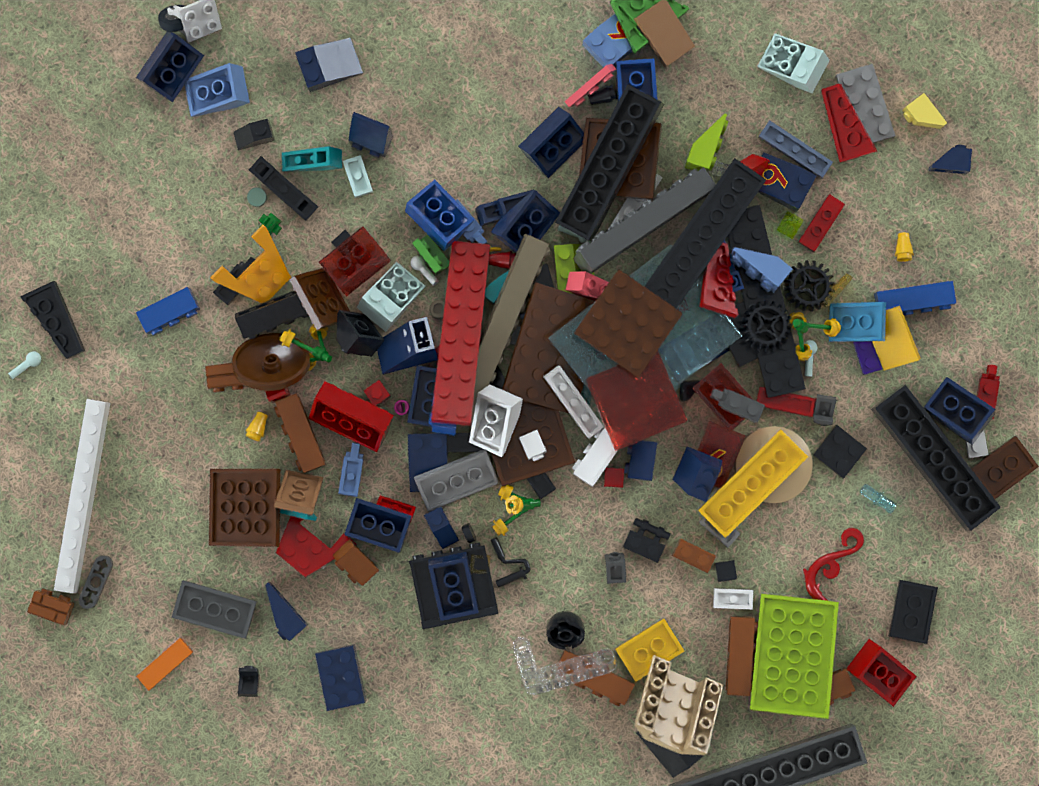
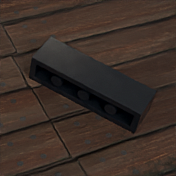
[235,291,309,339]

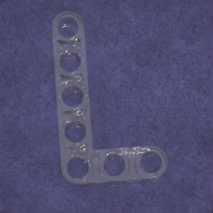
[513,637,617,695]

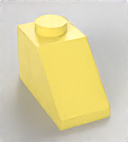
[903,93,947,129]

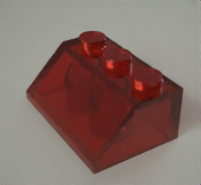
[319,226,391,297]
[692,363,753,432]

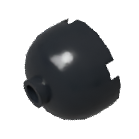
[546,611,585,650]

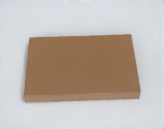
[634,0,695,67]
[274,470,323,515]

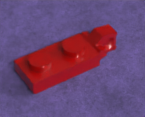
[977,365,1000,419]

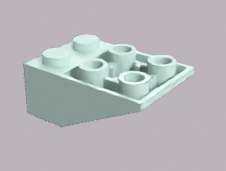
[757,34,830,93]
[357,262,425,332]

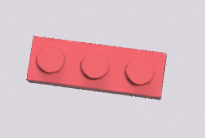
[565,64,617,107]

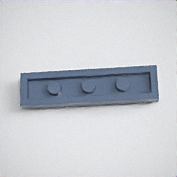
[758,120,833,179]

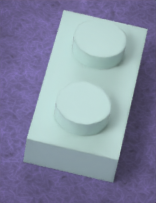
[343,155,373,198]

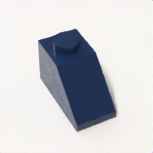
[928,145,972,174]
[424,506,459,549]

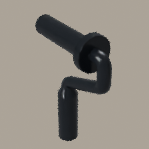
[490,537,531,588]

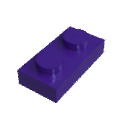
[853,341,882,375]

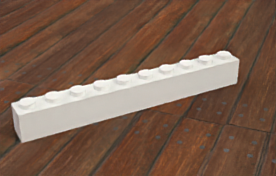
[54,399,110,593]

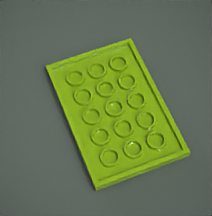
[750,594,839,719]

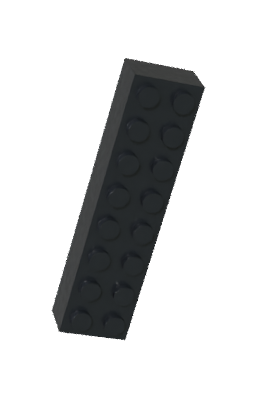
[555,84,665,241]
[871,385,1001,531]

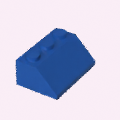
[405,179,474,251]

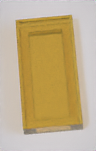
[820,273,853,308]

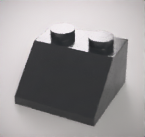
[336,310,385,357]

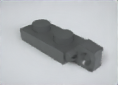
[710,389,765,424]

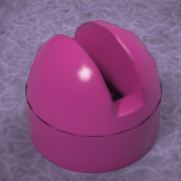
[394,400,410,415]

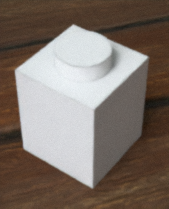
[519,430,546,461]

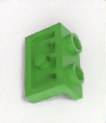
[412,235,450,276]

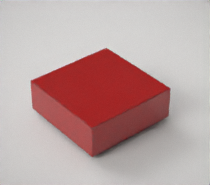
[604,467,624,488]

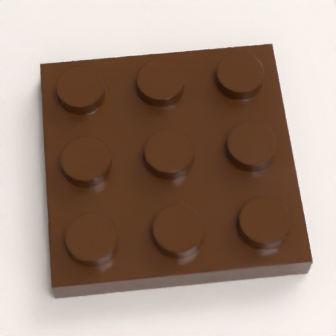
[289,267,350,330]

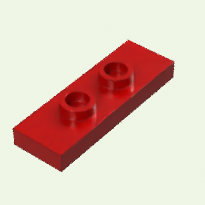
[798,194,845,252]
[756,387,816,418]

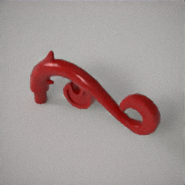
[803,528,864,601]

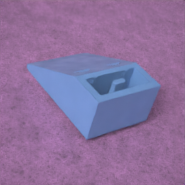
[730,247,793,293]

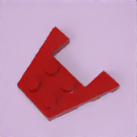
[276,516,357,578]

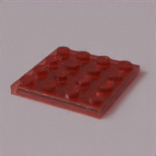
[585,350,688,451]

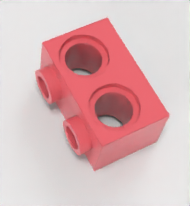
[566,272,609,301]

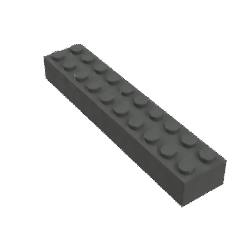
[668,723,867,786]

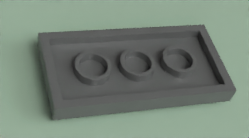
[171,580,257,639]

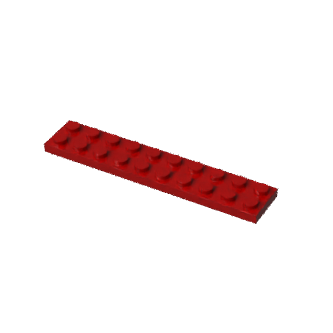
[431,241,490,426]

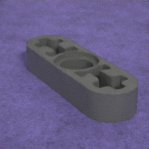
[79,555,113,609]

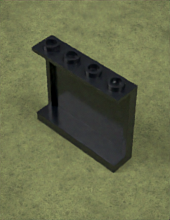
[409,542,499,630]

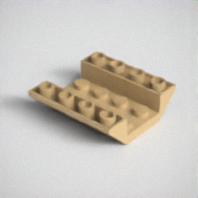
[635,655,723,755]

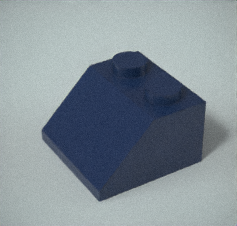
[624,440,658,481]
[673,446,723,502]

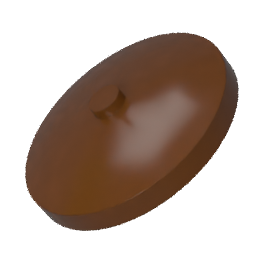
[232,333,310,391]

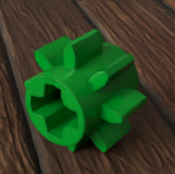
[258,213,282,236]

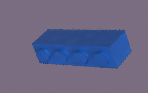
[874,281,956,316]

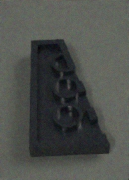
[20,281,85,359]

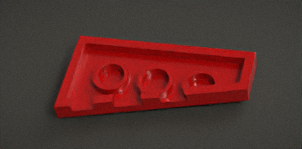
[821,83,878,163]
[700,242,738,318]

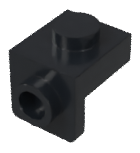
[237,666,260,697]

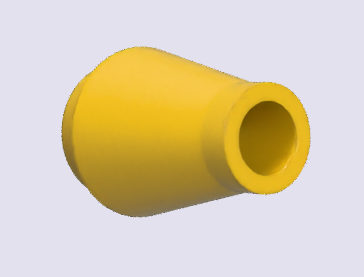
[895,232,914,262]
[246,412,268,442]

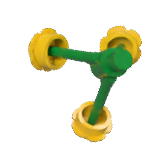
[789,312,841,361]
[280,325,332,371]
[492,484,541,536]

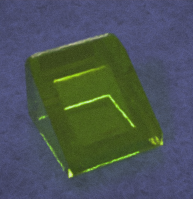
[776,211,803,239]

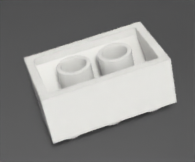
[572,426,626,487]

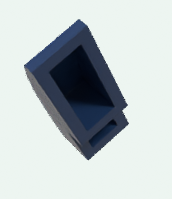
[475,190,532,226]

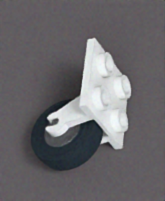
[158,0,222,43]

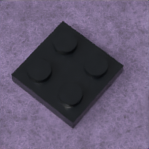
[813,425,867,479]

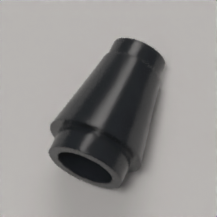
[588,84,617,105]

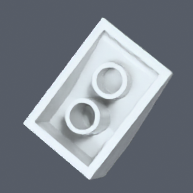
[469,385,523,457]

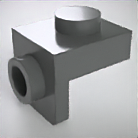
[813,394,836,426]

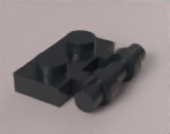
[623,518,671,563]

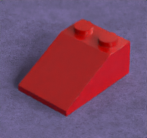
[846,639,917,707]

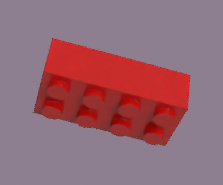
[308,381,394,452]

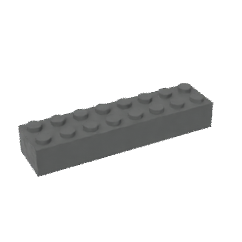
[573,167,716,274]

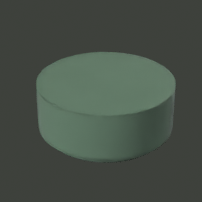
[247,187,267,207]

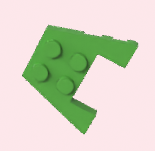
[610,0,690,54]

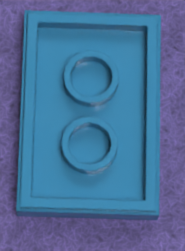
[829,302,886,342]

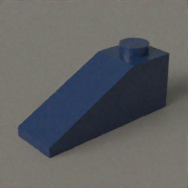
[265,582,308,641]

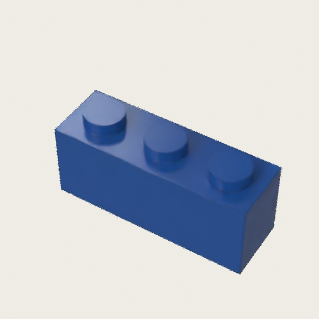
[136,287,200,336]

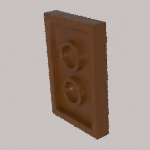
[971,436,1039,499]

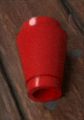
[489,251,516,270]

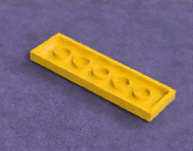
[698,429,808,538]

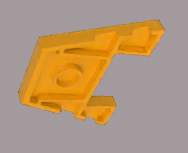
[210,225,291,303]

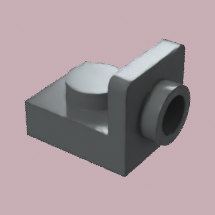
[605,552,626,584]

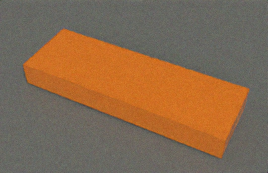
[136,638,193,691]

